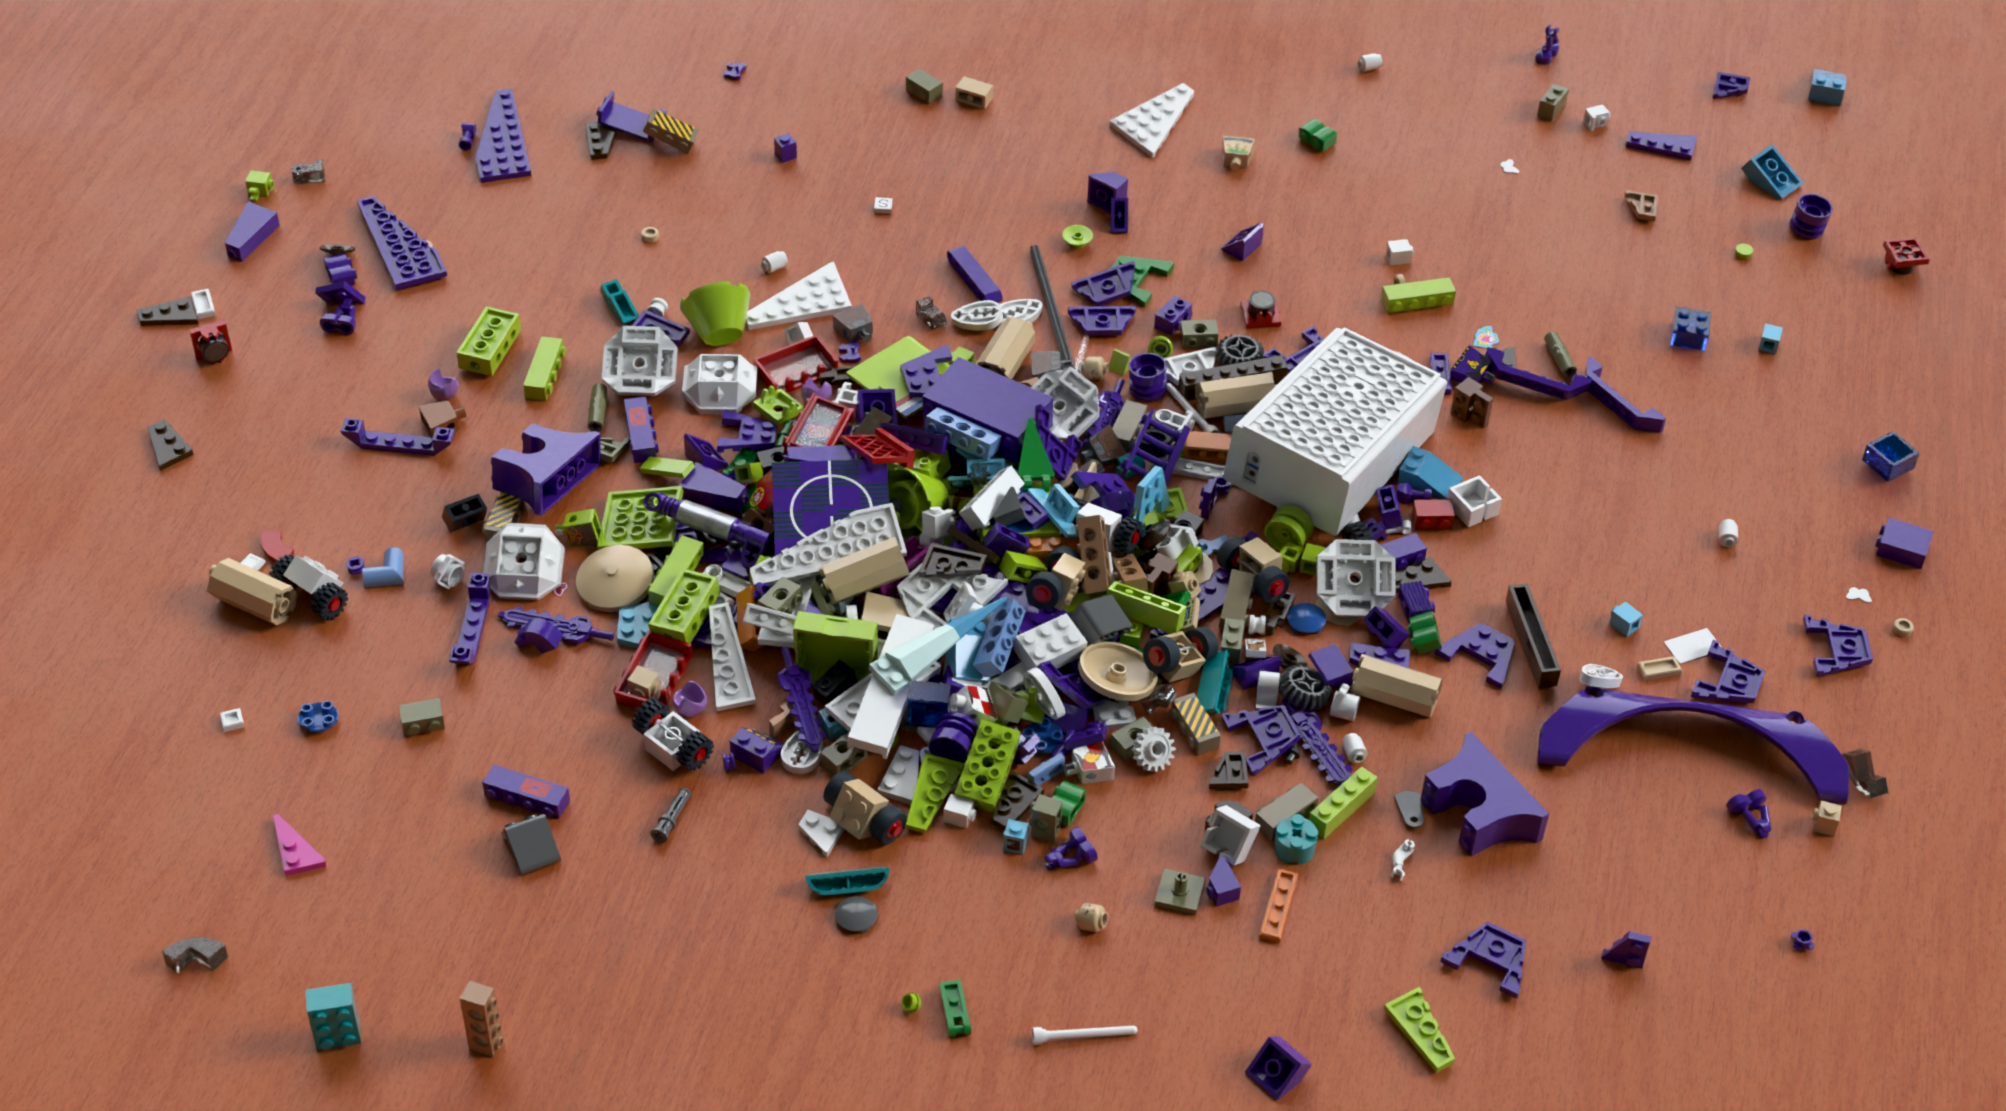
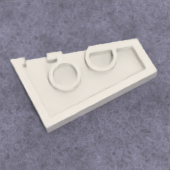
[878,745,919,805]

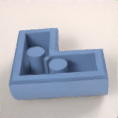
[363,548,404,588]

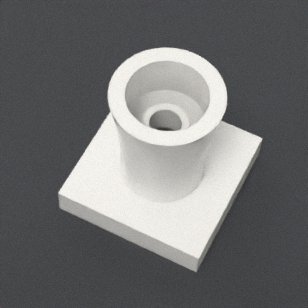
[943,581,993,628]

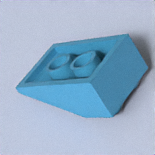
[1808,69,1846,106]
[1741,144,1804,200]
[1397,446,1463,500]
[946,618,991,683]

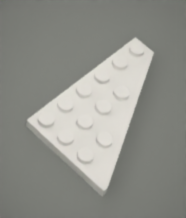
[1110,83,1194,158]
[745,262,852,330]

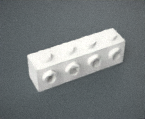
[959,466,1025,531]

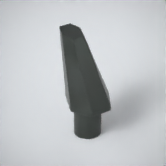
[1285,742,1300,765]

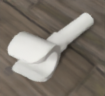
[1385,520,1411,535]

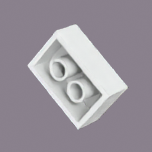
[1014,613,1088,671]

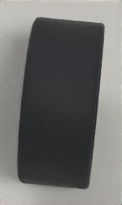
[1136,430,1171,458]

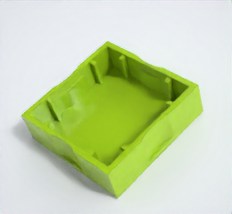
[793,611,878,685]

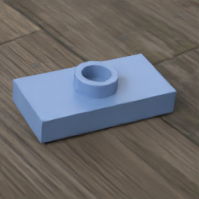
[1028,753,1065,786]

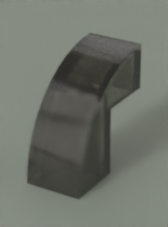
[1842,748,1889,798]
[162,937,228,973]

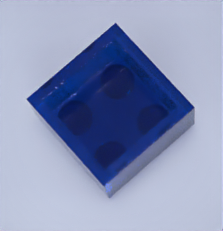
[1670,307,1711,351]
[1862,431,1920,482]
[908,680,951,728]

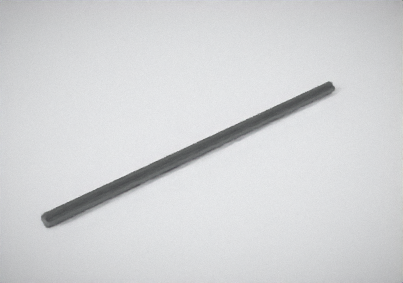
[1030,245,1093,439]

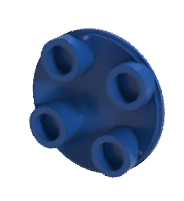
[1287,603,1326,634]
[297,701,339,732]
[1023,718,1063,754]

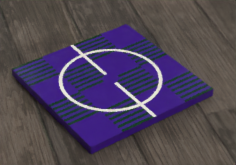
[772,459,889,556]

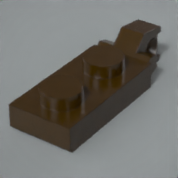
[819,365,857,386]
[1265,592,1296,635]

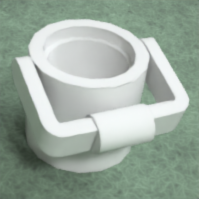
[430,554,465,589]
[1330,683,1360,722]

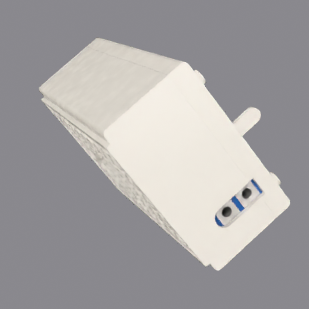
[1223,327,1447,536]

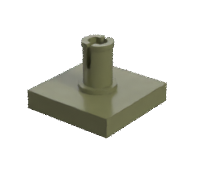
[1154,868,1205,915]

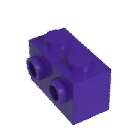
[1154,295,1193,336]
[1363,606,1410,648]

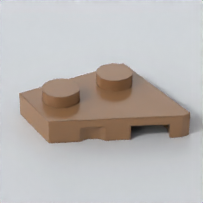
[1624,190,1658,221]

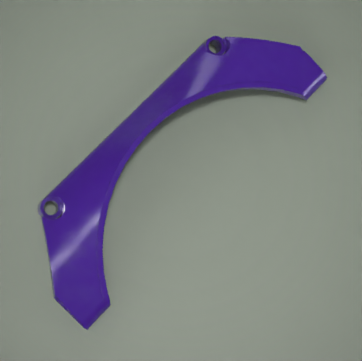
[1537,686,1849,805]

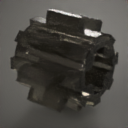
[967,462,991,488]

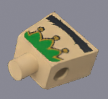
[1222,136,1255,171]

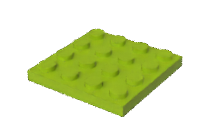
[597,486,683,550]

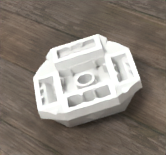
[602,326,678,396]
[682,354,757,415]
[1031,367,1099,441]
[483,523,565,601]
[1317,539,1395,617]

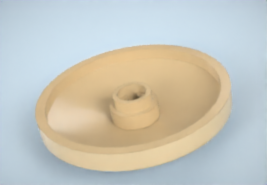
[576,545,654,612]
[1078,642,1158,701]

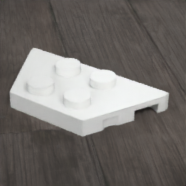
[1164,347,1216,386]

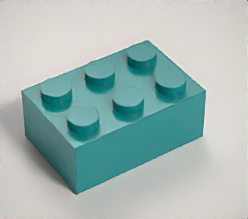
[306,983,361,1050]

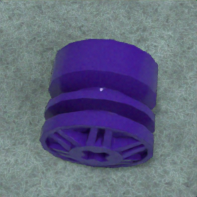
[1789,193,1833,239]
[1128,353,1167,401]
[928,712,978,763]

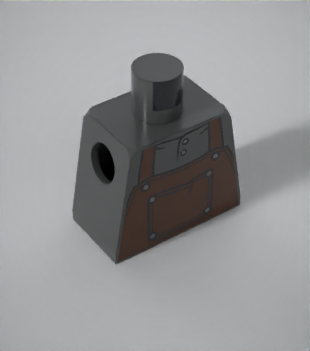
[833,304,873,343]
[1031,351,1073,379]
[1079,425,1126,466]

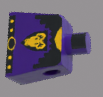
[1450,345,1496,384]

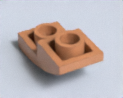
[769,701,796,738]

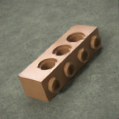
[1075,514,1112,597]
[1111,550,1148,592]
[459,981,504,1057]

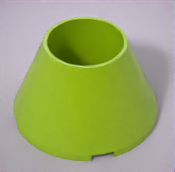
[679,282,750,346]
[887,467,949,542]

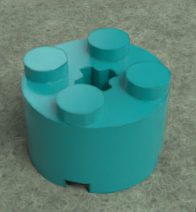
[1274,814,1318,865]

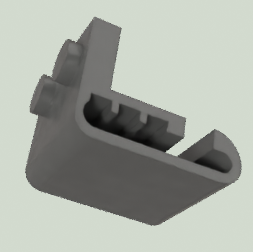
[1070,594,1133,647]
[501,814,561,875]

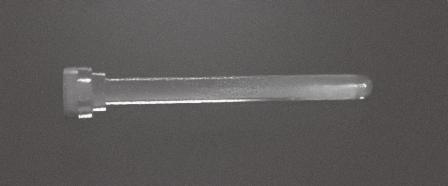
[1073,335,1089,373]

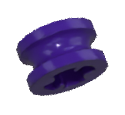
[346,556,365,575]
[722,752,736,772]

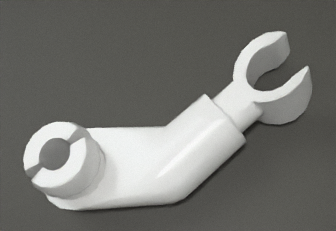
[1391,839,1415,881]

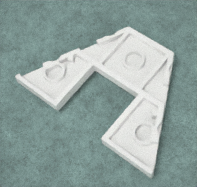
[897,562,1008,630]

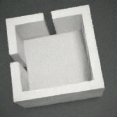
[1447,475,1502,527]
[1200,805,1261,866]

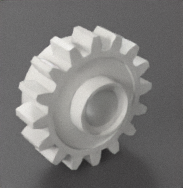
[1132,727,1176,772]

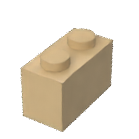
[955,76,993,109]

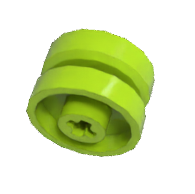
[1264,505,1313,554]

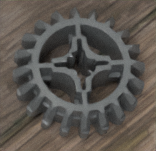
[1216,333,1264,366]
[1279,665,1332,712]

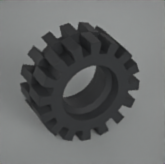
[1342,521,1372,540]

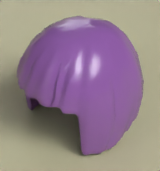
[428,369,459,401]
[801,377,832,402]
[673,681,707,717]

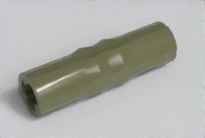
[1544,331,1577,378]
[587,383,607,432]

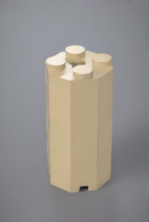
[976,316,1035,380]
[1195,372,1277,419]
[818,537,910,605]
[207,558,298,626]
[1350,654,1443,717]

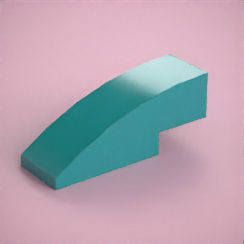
[600,279,639,325]

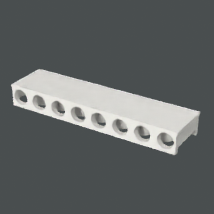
[847,614,935,759]

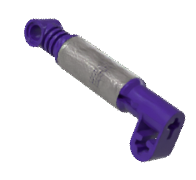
[643,492,772,567]

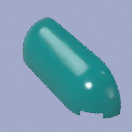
[1197,649,1233,714]
[805,867,890,895]

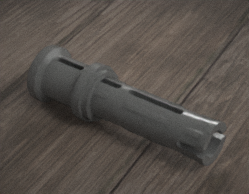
[650,788,692,843]

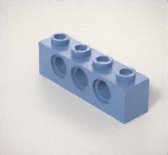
[924,407,1001,460]
[973,599,1026,677]

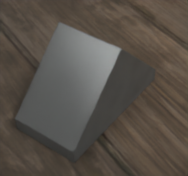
[992,486,1026,526]

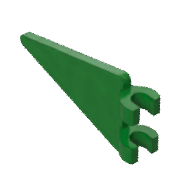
[1018,418,1055,492]

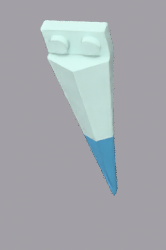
[869,597,1007,695]

